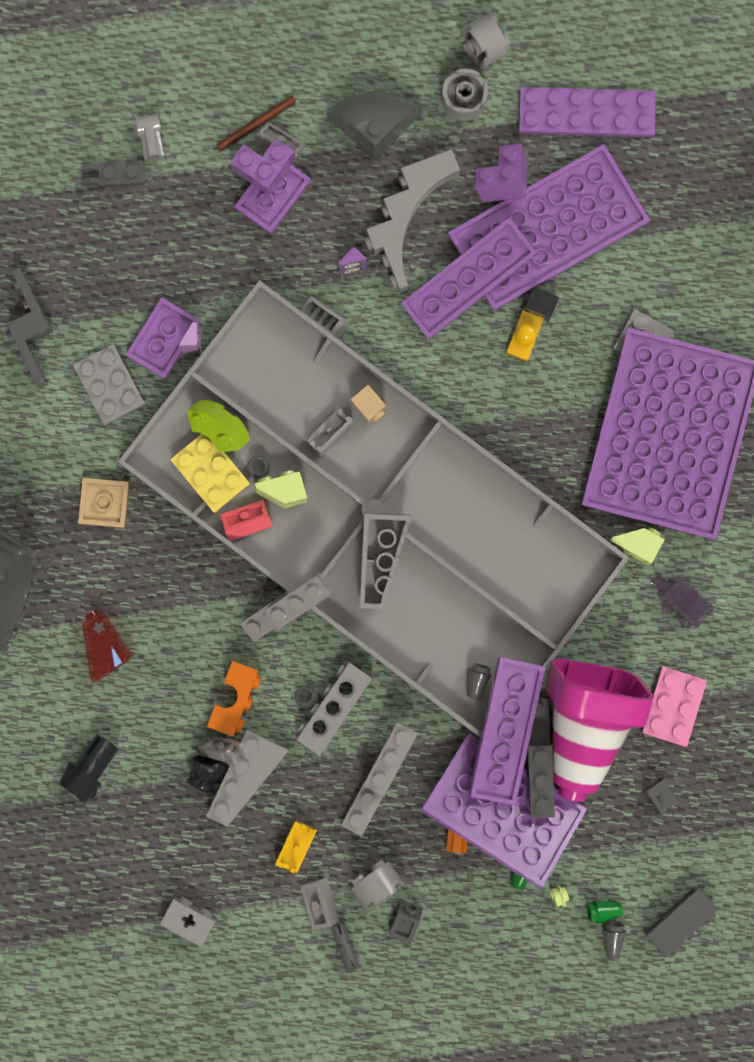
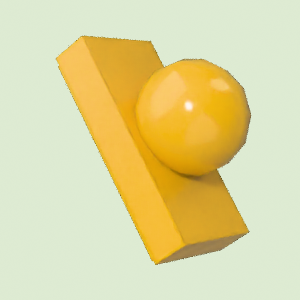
[506,311,544,362]

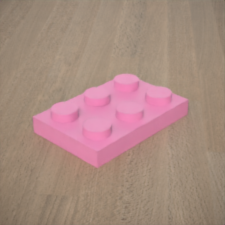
[641,666,707,747]

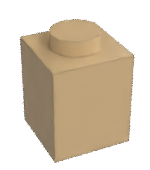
[350,385,386,424]

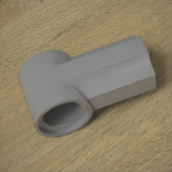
[136,113,164,161]

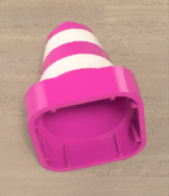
[545,659,654,802]

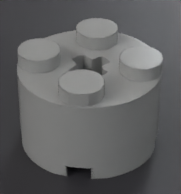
[460,14,510,69]
[441,68,488,121]
[351,860,406,913]

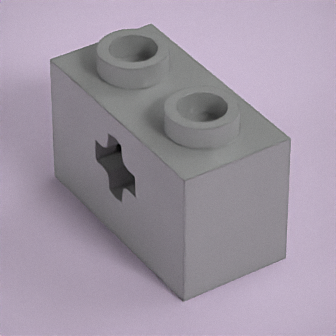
[160,896,217,947]

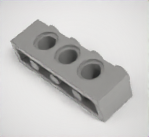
[296,663,372,756]

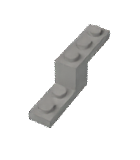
[240,573,333,642]
[341,723,418,837]

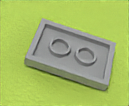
[73,344,145,426]

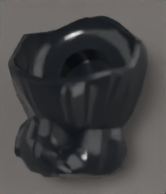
[187,755,230,793]

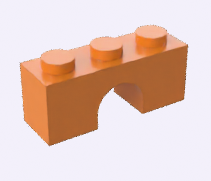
[207,661,262,737]

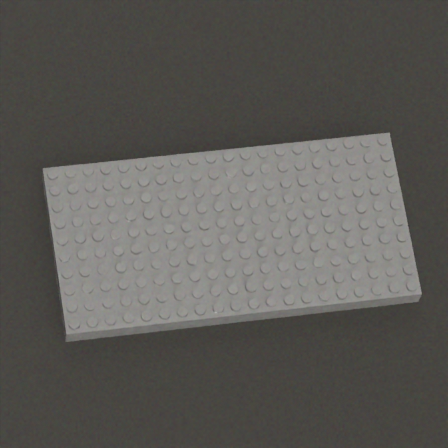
[118,280,629,738]

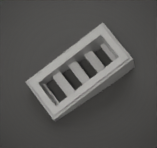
[300,296,349,339]

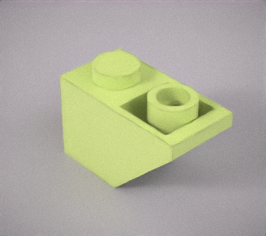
[254,470,307,509]

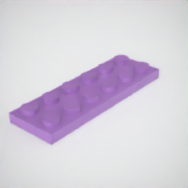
[519,87,655,137]
[401,217,538,340]
[468,656,545,805]

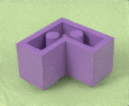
[230,139,295,196]
[476,144,528,203]

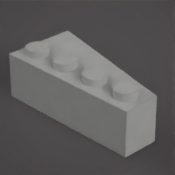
[206,730,290,827]

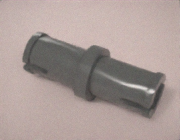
[330,922,360,973]

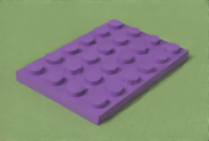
[420,732,587,889]

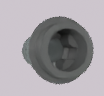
[467,663,492,700]
[603,922,627,959]

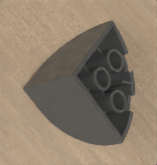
[326,91,422,162]

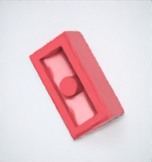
[220,500,272,541]

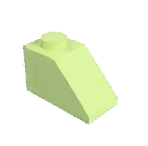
[609,527,665,565]

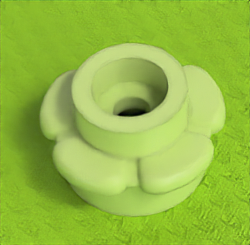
[550,885,569,907]

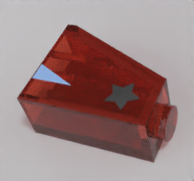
[82,609,134,683]

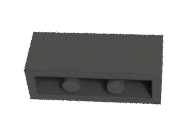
[644,886,719,957]

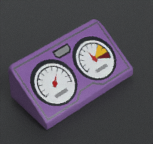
[338,247,367,276]

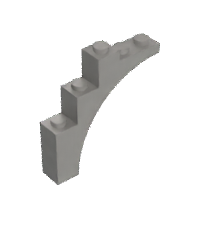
[364,149,460,293]

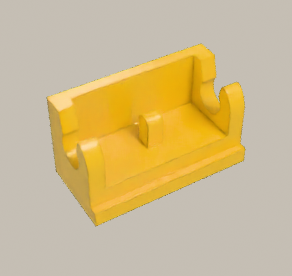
[275,820,317,873]

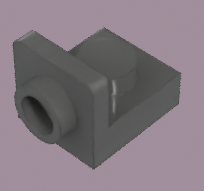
[389,901,422,944]

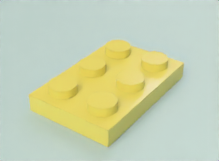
[170,434,250,513]

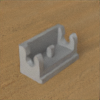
[305,407,353,456]

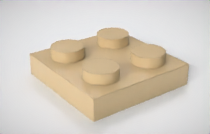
[78,478,130,528]

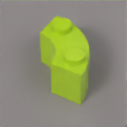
[187,400,250,452]

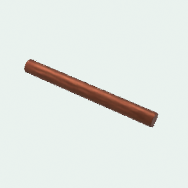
[216,95,296,152]

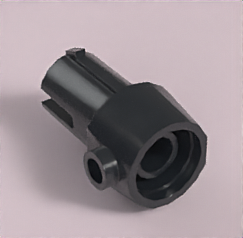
[58,734,119,802]

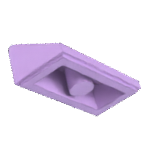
[179,322,201,354]

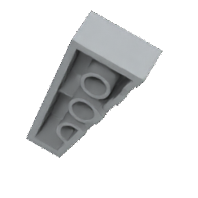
[360,512,412,609]

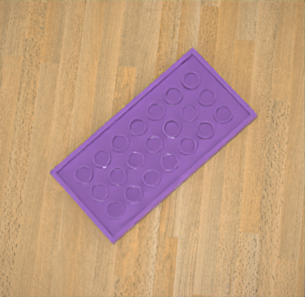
[448,144,650,312]

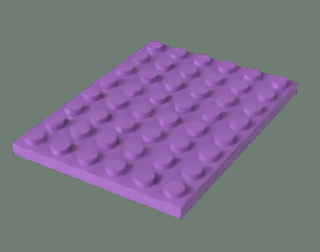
[581,327,754,540]

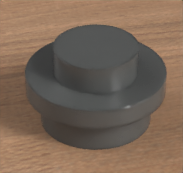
[247,456,270,479]
[295,685,318,709]

